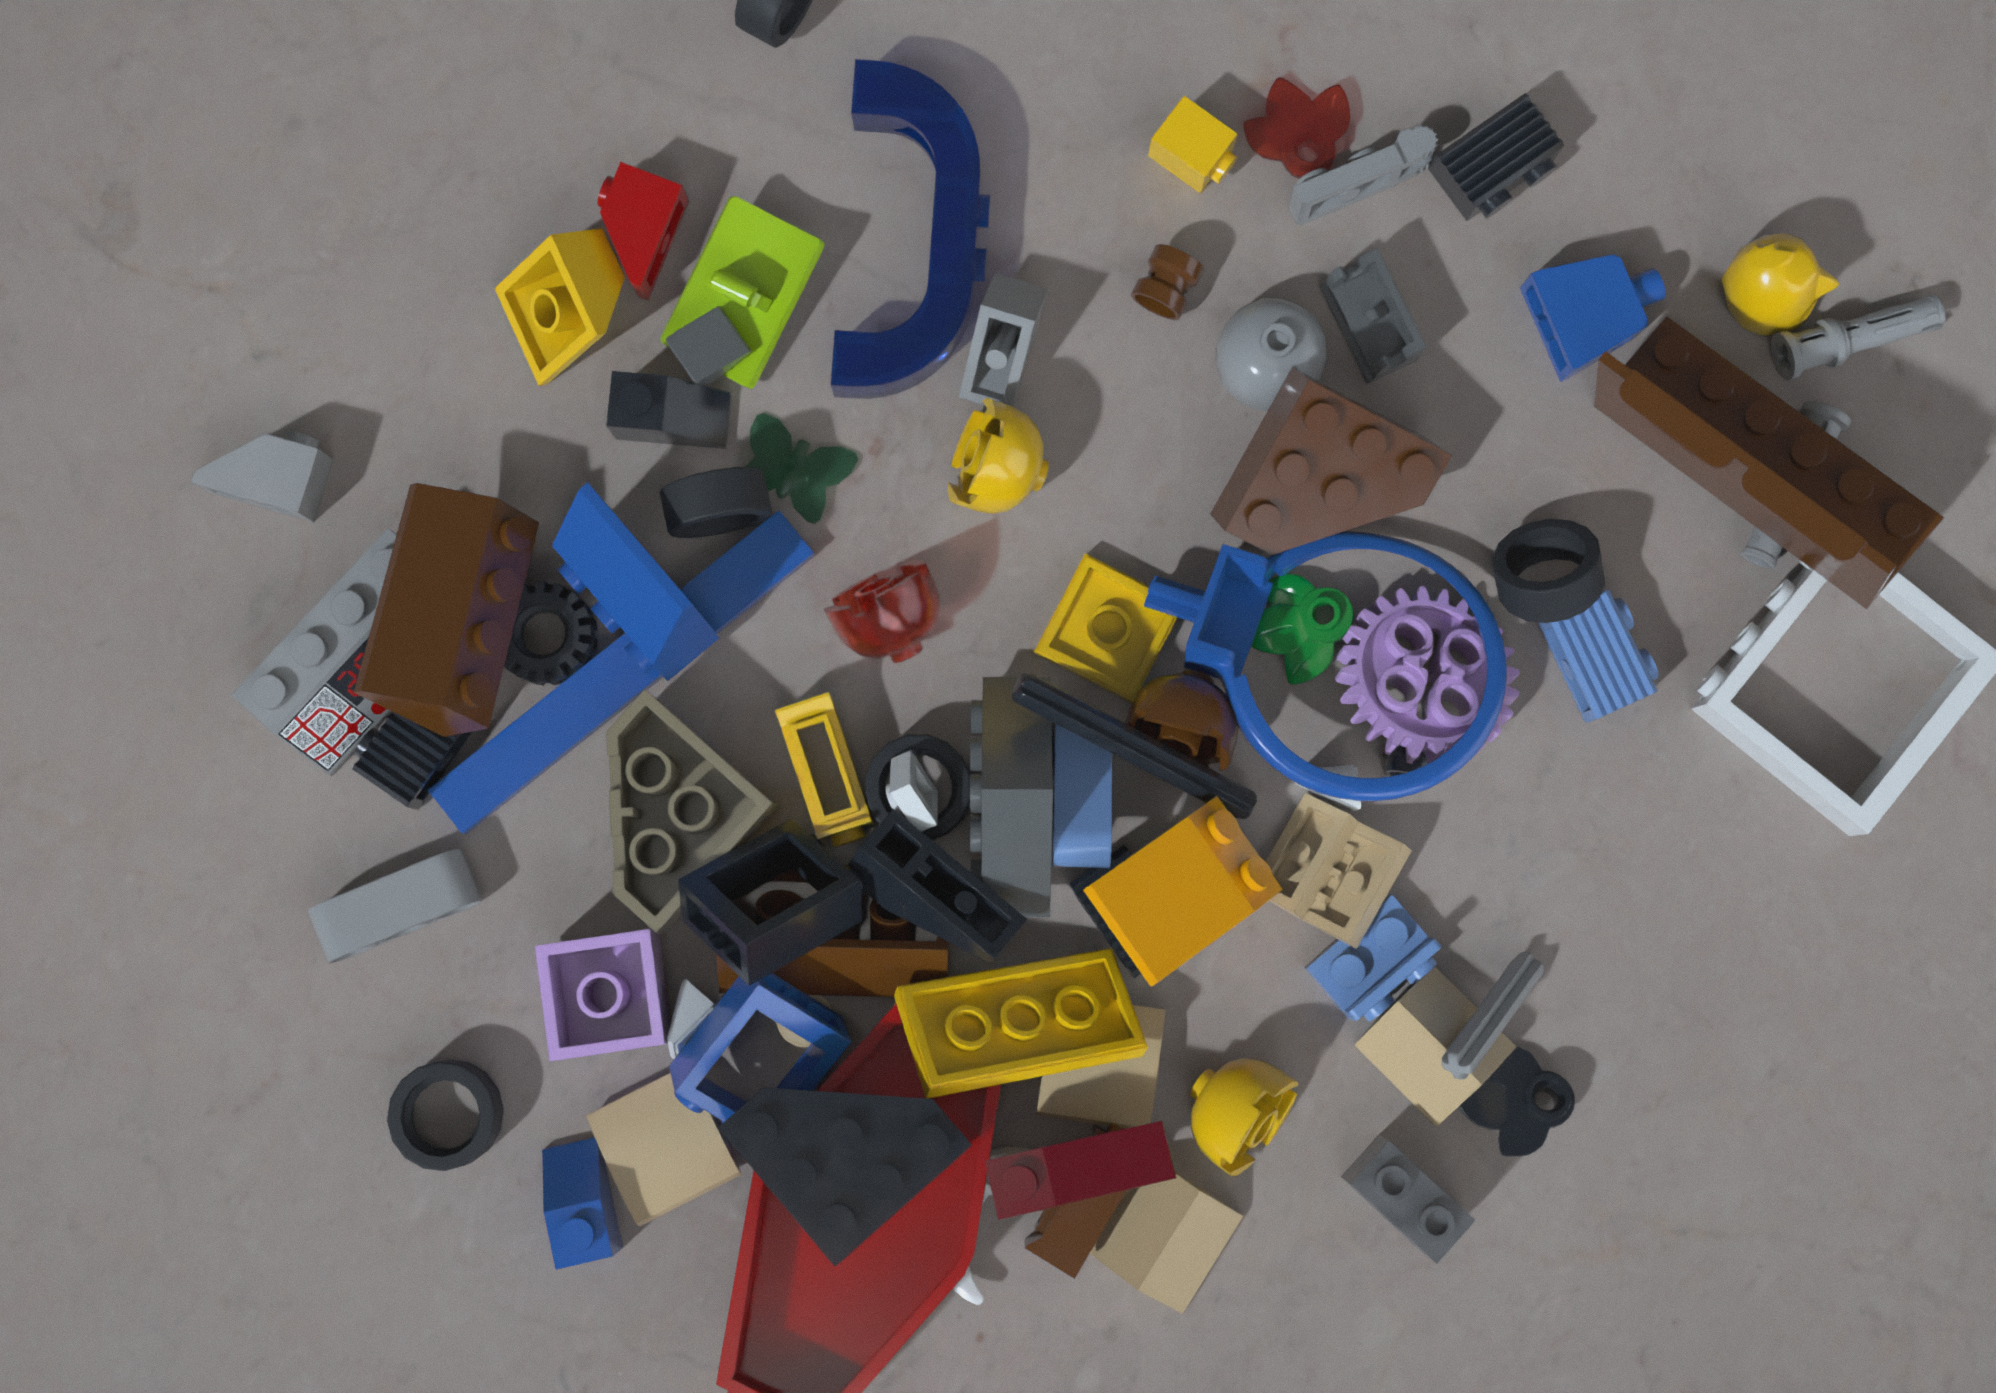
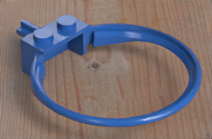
[1144,531,1507,801]

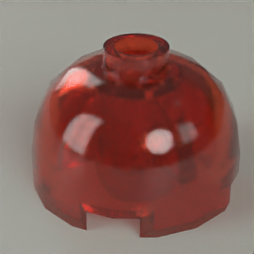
[824,560,940,663]

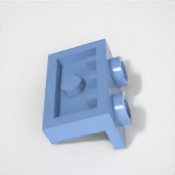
[1304,895,1442,1022]

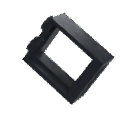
[678,819,863,986]

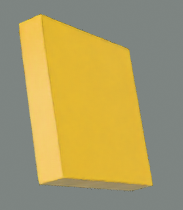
[1034,553,1177,704]

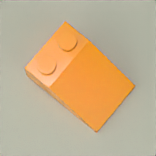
[1083,796,1283,987]

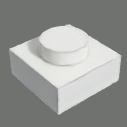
[886,750,938,832]

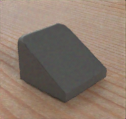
[666,306,752,384]

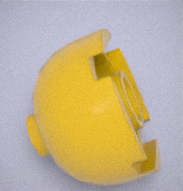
[947,397,1049,514]
[1190,1058,1298,1176]

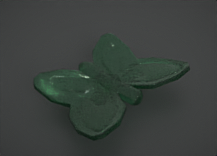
[745,413,858,524]

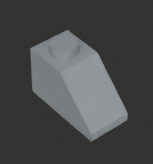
[958,273,1048,407]
[191,430,334,522]

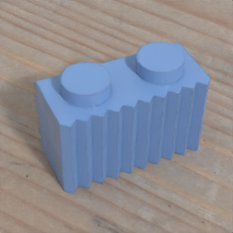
[1538,589,1659,723]

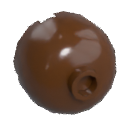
[1125,670,1239,772]

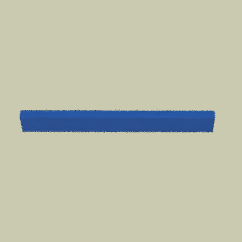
[428,510,815,835]

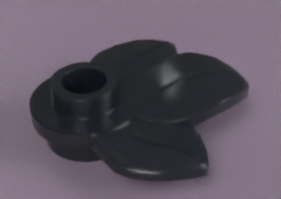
[1459,1047,1575,1157]

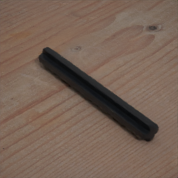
[1011,674,1257,819]

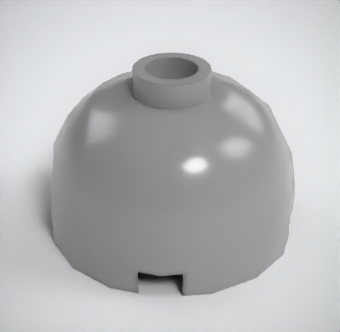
[1216,298,1327,411]

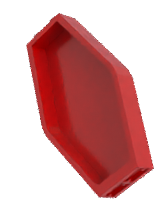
[716,1004,1001,1393]

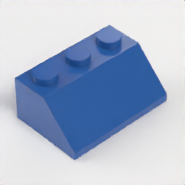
[552,482,719,681]

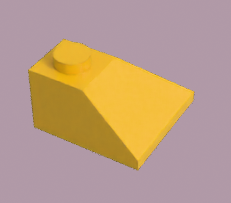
[494,228,625,386]

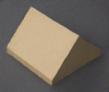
[1354,967,1517,1127]
[1090,1171,1243,1314]

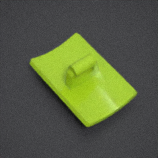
[660,195,825,389]

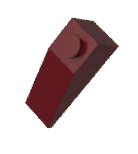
[985,1121,1177,1220]

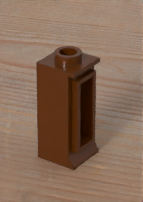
[1024,1122,1127,1279]

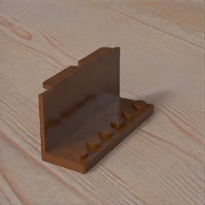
[1594,316,1944,610]

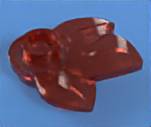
[1243,77,1350,179]

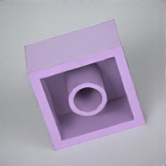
[535,929,671,1061]

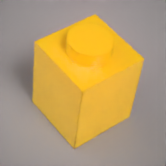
[1148,95,1238,194]

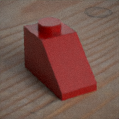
[597,162,689,301]

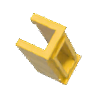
[775,692,874,848]

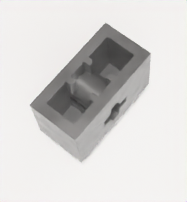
[1341,1135,1476,1264]

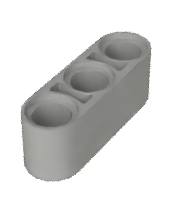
[308,848,482,964]

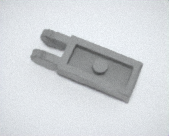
[1289,125,1438,226]

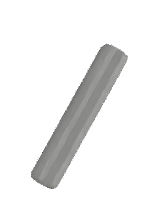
[1442,952,1544,1080]

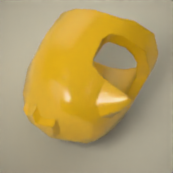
[1722,233,1839,335]

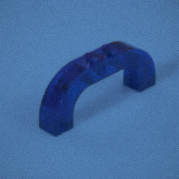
[831,59,991,399]

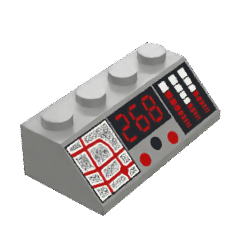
[231,528,397,776]

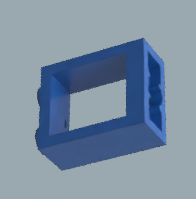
[669,973,851,1124]

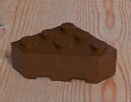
[1210,367,1452,555]

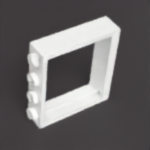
[1691,560,1996,836]

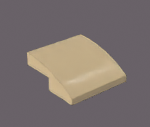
[1266,793,1412,949]
[1036,1005,1166,1128]
[586,1073,742,1227]

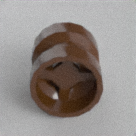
[1131,244,1204,320]

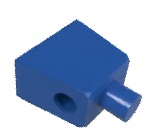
[1520,254,1666,382]

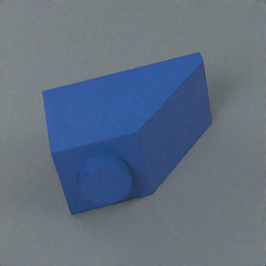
[542,1137,623,1270]

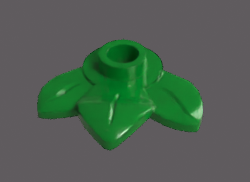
[1251,574,1354,685]

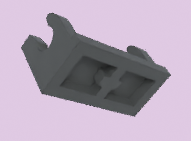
[1319,248,1426,384]

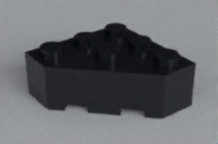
[718,1088,972,1266]

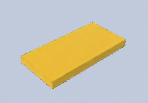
[894,948,1148,1099]

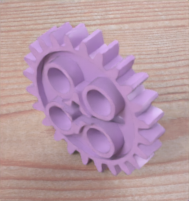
[1335,586,1520,764]

